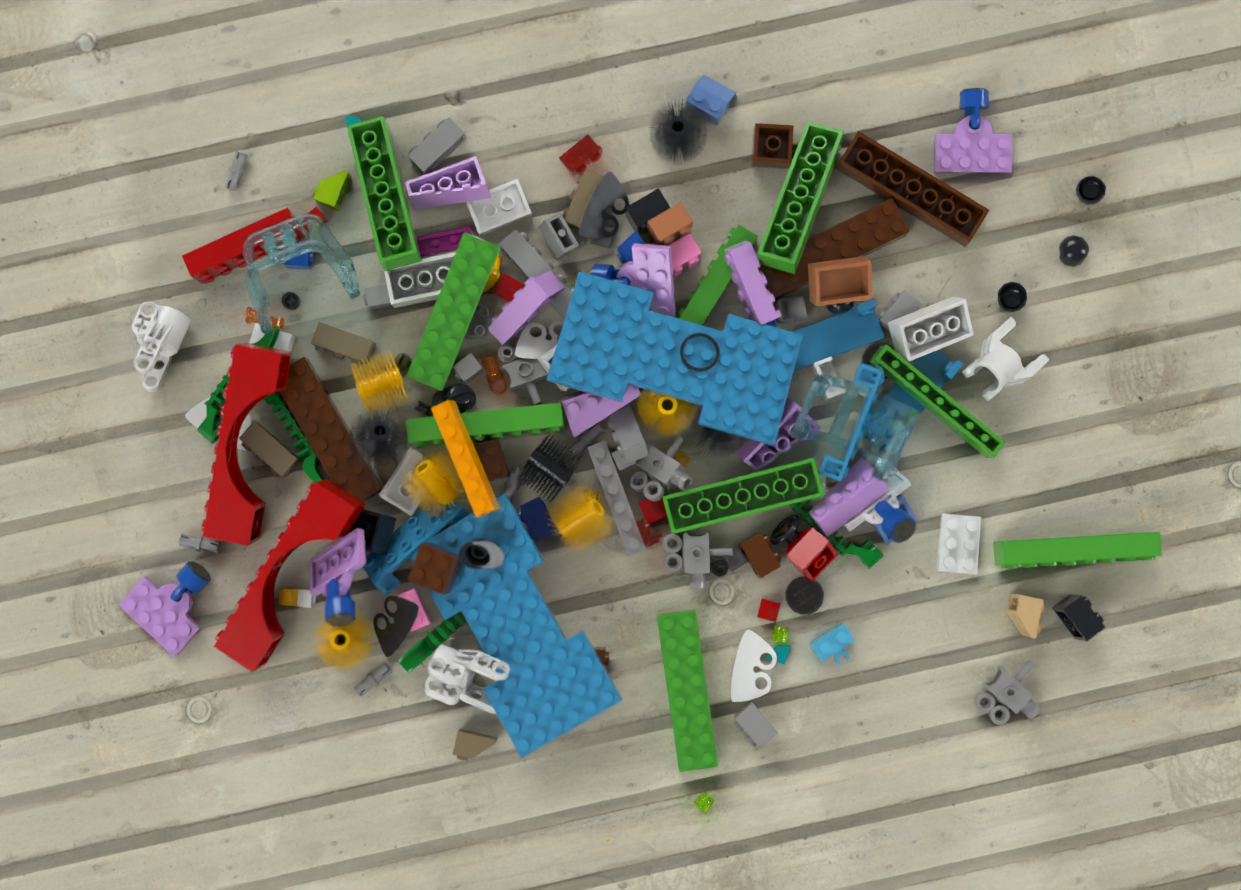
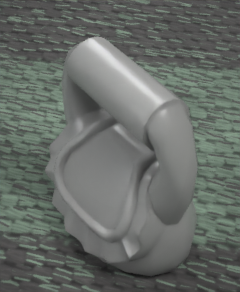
[774,295,807,324]

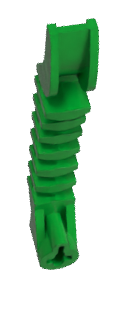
[197,325,280,444]
[264,393,324,483]
[789,500,884,569]
[398,612,467,674]

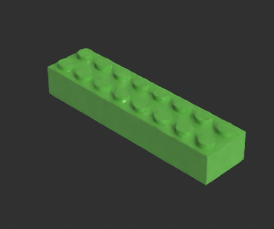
[347,116,422,271]
[757,121,844,274]
[406,232,501,391]
[406,403,565,448]
[663,458,824,534]
[993,532,1162,569]
[656,609,718,772]

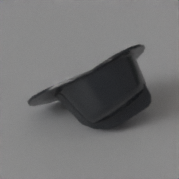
[431,383,476,414]
[459,538,504,569]

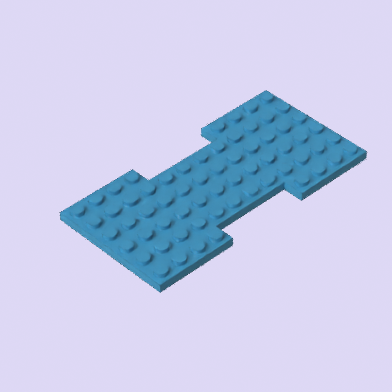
[546,271,803,446]
[410,494,623,758]

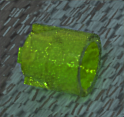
[772,625,788,643]
[694,791,715,813]

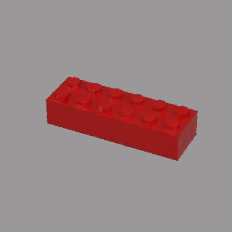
[182,208,305,284]

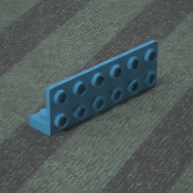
[792,299,885,371]
[862,350,964,454]
[818,362,885,481]
[362,498,470,596]

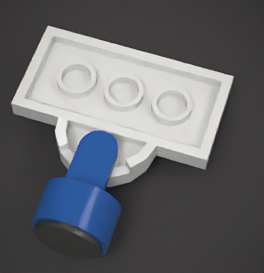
[843,461,916,543]

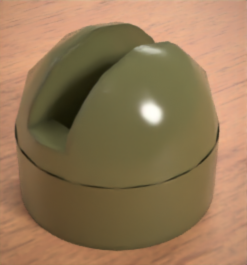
[395,353,411,369]

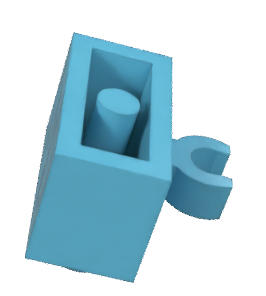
[809,623,854,665]

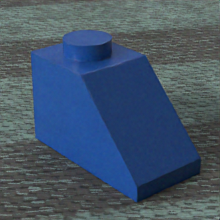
[616,231,645,264]

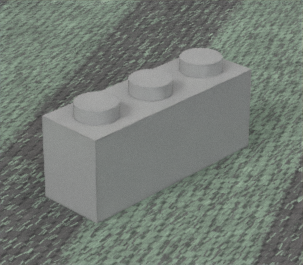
[408,117,467,175]
[607,405,649,463]

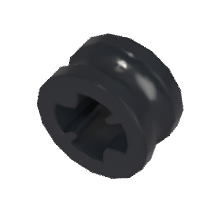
[281,292,301,310]
[414,400,432,416]
[711,559,728,577]

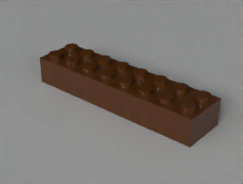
[835,131,989,247]
[758,198,910,300]
[280,357,383,502]

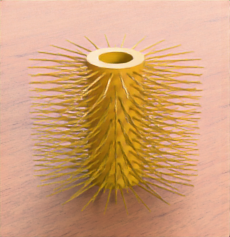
[350,350,409,416]
[638,390,694,438]
[400,447,463,518]
[547,483,615,554]
[312,612,377,669]

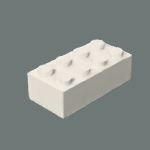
[384,252,456,308]
[888,296,974,362]

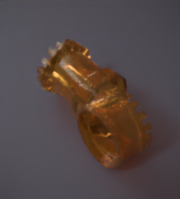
[245,307,285,329]
[481,355,507,395]

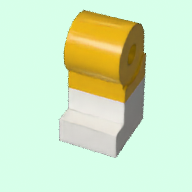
[278,588,316,608]

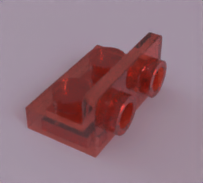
[559,134,602,177]
[636,519,663,546]

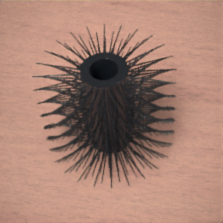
[649,99,707,166]
[347,405,408,473]
[690,405,747,458]
[517,432,583,503]

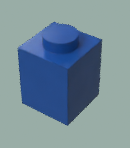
[285,246,315,269]

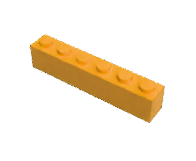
[431,400,500,517]

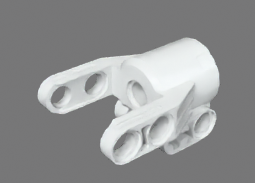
[132,301,191,392]
[961,317,1050,401]
[424,644,510,714]

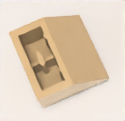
[1006,594,1045,638]

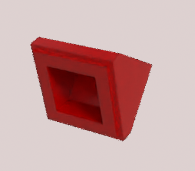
[757,598,781,622]

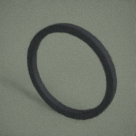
[680,333,720,372]

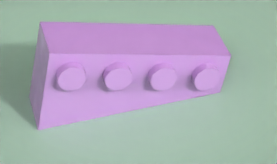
[405,156,491,210]
[724,240,781,325]
[488,271,566,345]
[561,384,641,437]
[736,397,821,472]
[809,457,890,537]

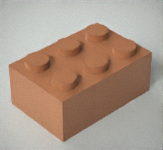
[647,202,693,246]
[808,256,873,306]

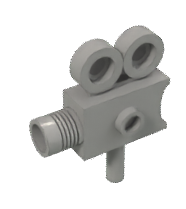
[498,340,548,405]
[630,436,693,502]
[663,531,733,589]
[974,660,1040,725]

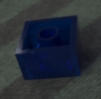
[517,496,558,542]

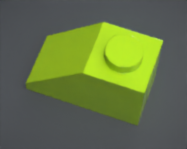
[313,170,352,211]

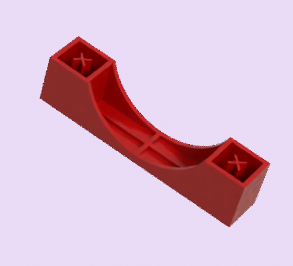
[201,343,292,546]
[214,479,366,673]

